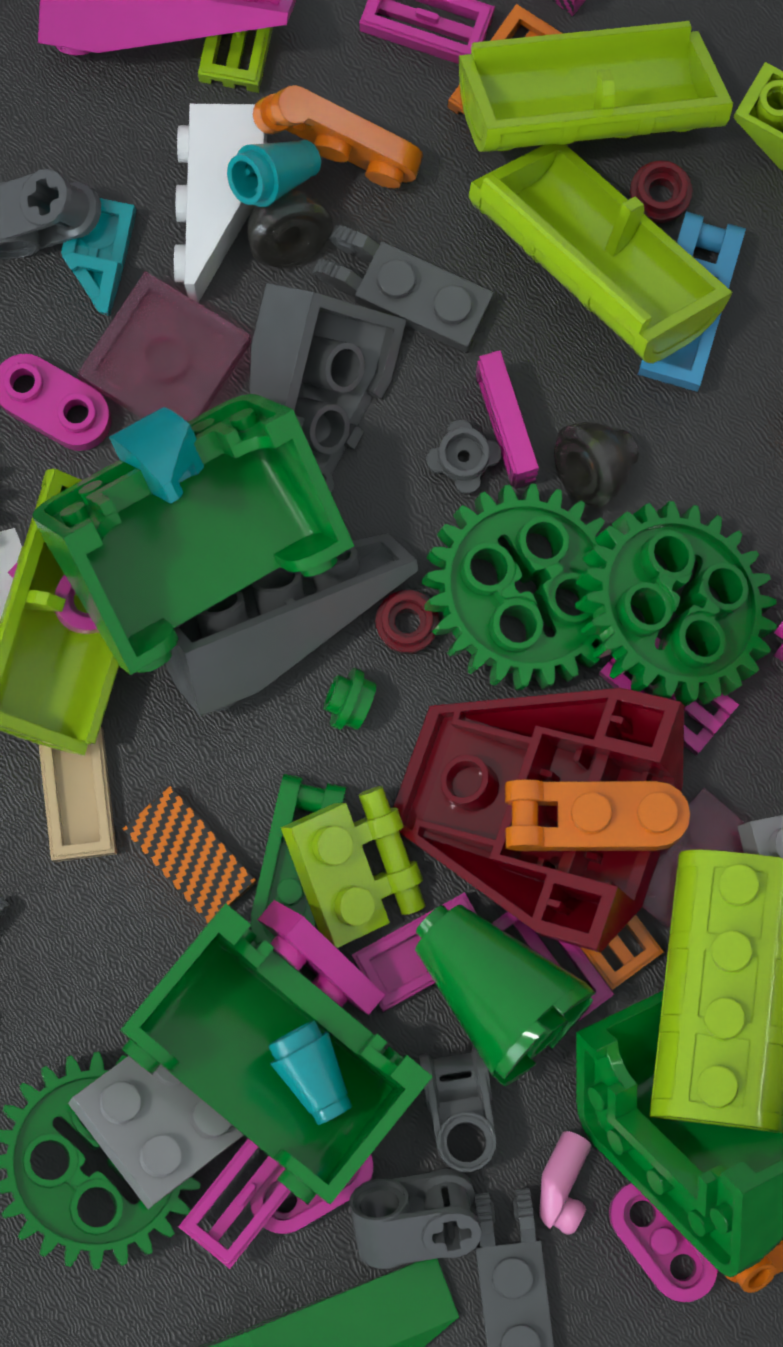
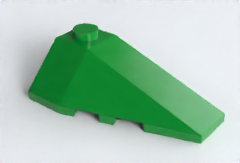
[199,1259,459,1347]

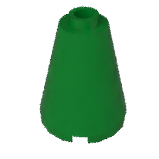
[415,905,595,1087]

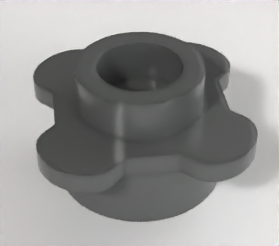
[426,420,501,494]

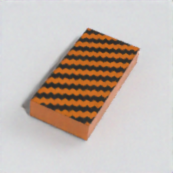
[122,786,257,923]

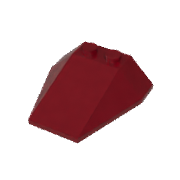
[393,688,684,953]

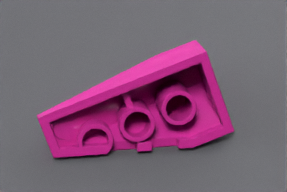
[38,0,296,55]

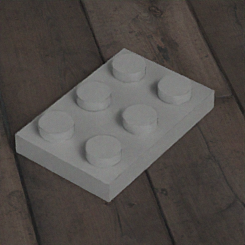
[68,1056,244,1210]

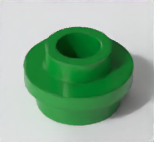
[323,667,376,730]

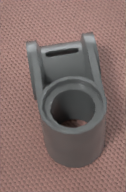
[0,169,101,260]
[418,1046,496,1174]
[349,1169,482,1269]

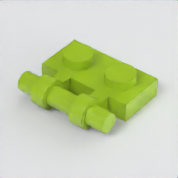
[280,786,426,948]

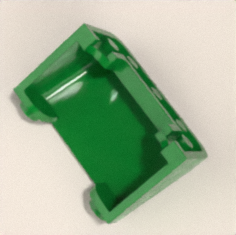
[32,394,354,675]
[120,903,433,1205]
[576,990,783,1277]

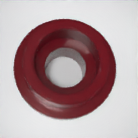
[630,160,692,223]
[376,590,439,654]

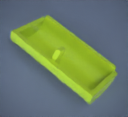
[459,21,733,152]
[469,144,733,363]
[0,468,119,756]
[649,850,783,1133]

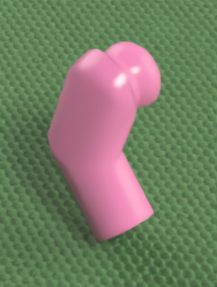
[539,1131,592,1235]

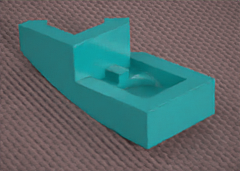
[61,198,137,316]
[109,407,204,504]

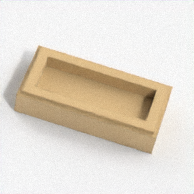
[39,727,117,862]

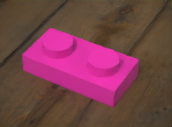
[257,900,385,1015]

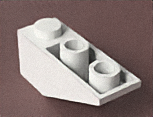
[174,104,267,303]

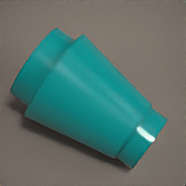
[227,140,321,207]
[268,1020,353,1125]

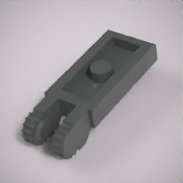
[312,225,494,353]
[474,1188,554,1347]

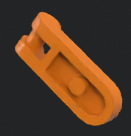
[253,85,423,188]
[505,780,690,851]

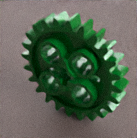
[422,484,605,691]
[575,501,777,708]
[0,1052,201,1270]

